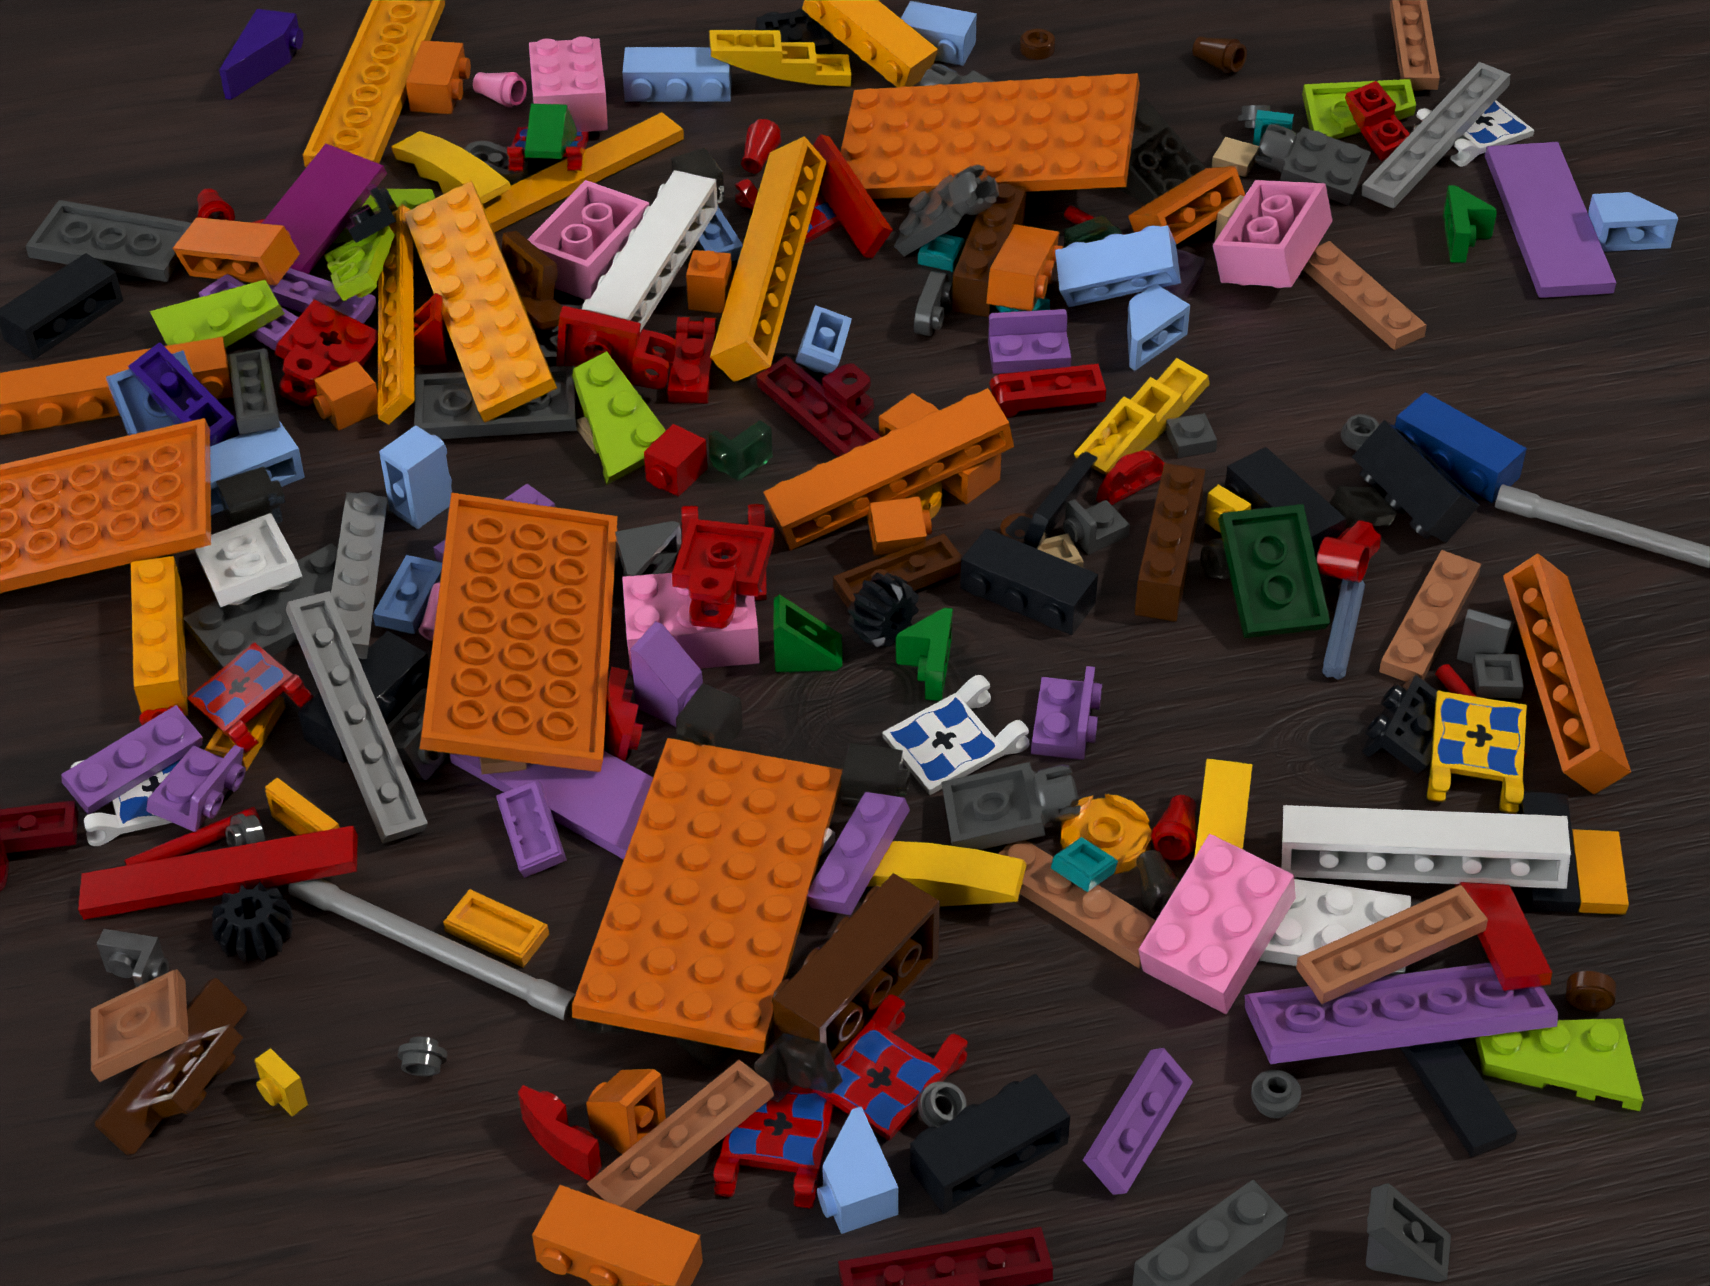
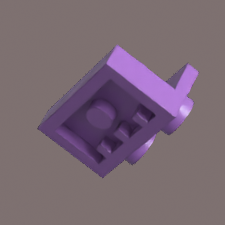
[988,309,1071,374]
[1031,666,1102,760]
[146,745,246,832]

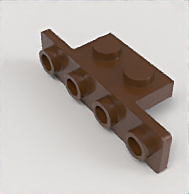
[501,231,562,330]
[95,978,247,1155]

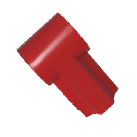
[1317,520,1381,583]

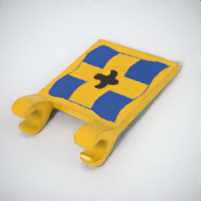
[1427,691,1527,814]

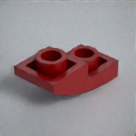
[1345,81,1410,161]
[604,666,643,762]
[518,1085,602,1181]

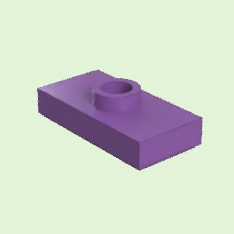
[496,778,567,878]

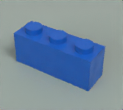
[1395,392,1527,503]

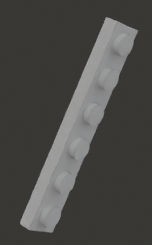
[1362,62,1511,209]
[331,492,388,659]
[286,591,428,844]

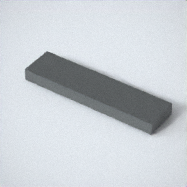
[228,348,280,435]

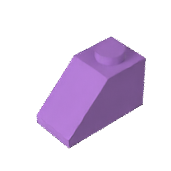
[630,621,705,729]

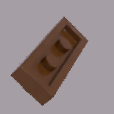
[833,533,962,608]

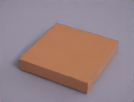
[90,969,189,1082]

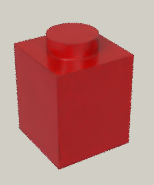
[644,424,708,497]

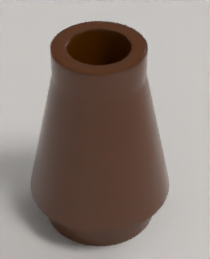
[1192,36,1247,74]

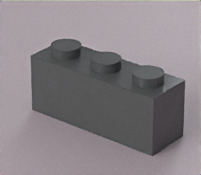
[1132,1179,1288,1286]

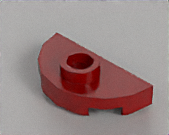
[1096,450,1165,505]

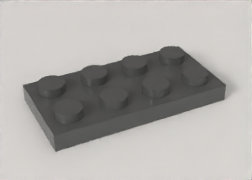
[26,200,192,282]
[414,365,577,439]
[183,543,377,670]

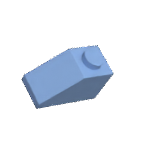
[1588,192,1678,252]
[1127,283,1190,371]
[795,305,852,375]
[817,1106,898,1234]

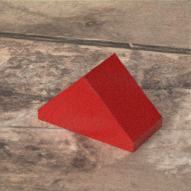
[414,293,449,366]

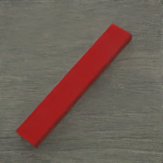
[78,826,358,920]

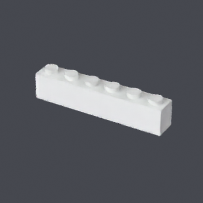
[582,170,718,332]
[1281,805,1571,889]

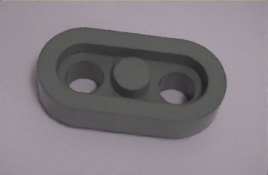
[464,141,530,185]
[914,271,953,337]

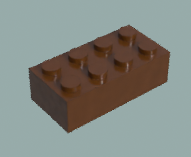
[772,873,940,1080]

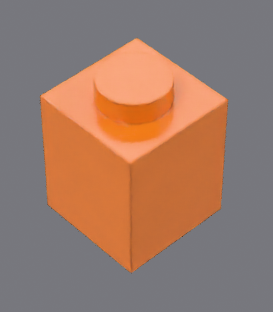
[686,250,732,313]
[313,361,378,431]
[867,497,932,556]

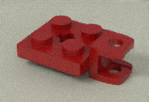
[275,299,378,407]
[556,305,676,389]
[672,518,774,629]

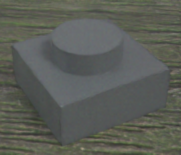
[1165,413,1217,458]
[1472,653,1524,699]

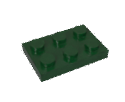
[1218,504,1330,638]

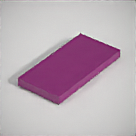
[261,144,387,274]

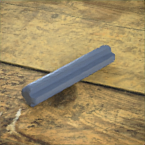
[1322,579,1365,680]

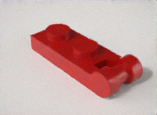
[667,317,717,404]
[989,364,1106,418]

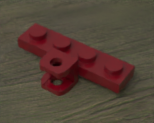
[756,356,881,457]
[0,800,79,891]
[838,1227,1053,1286]

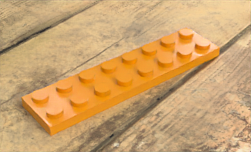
[303,0,445,167]
[404,181,557,423]

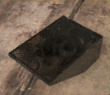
[1116,98,1206,204]

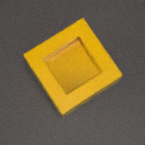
[1205,484,1251,532]
[255,1048,308,1117]

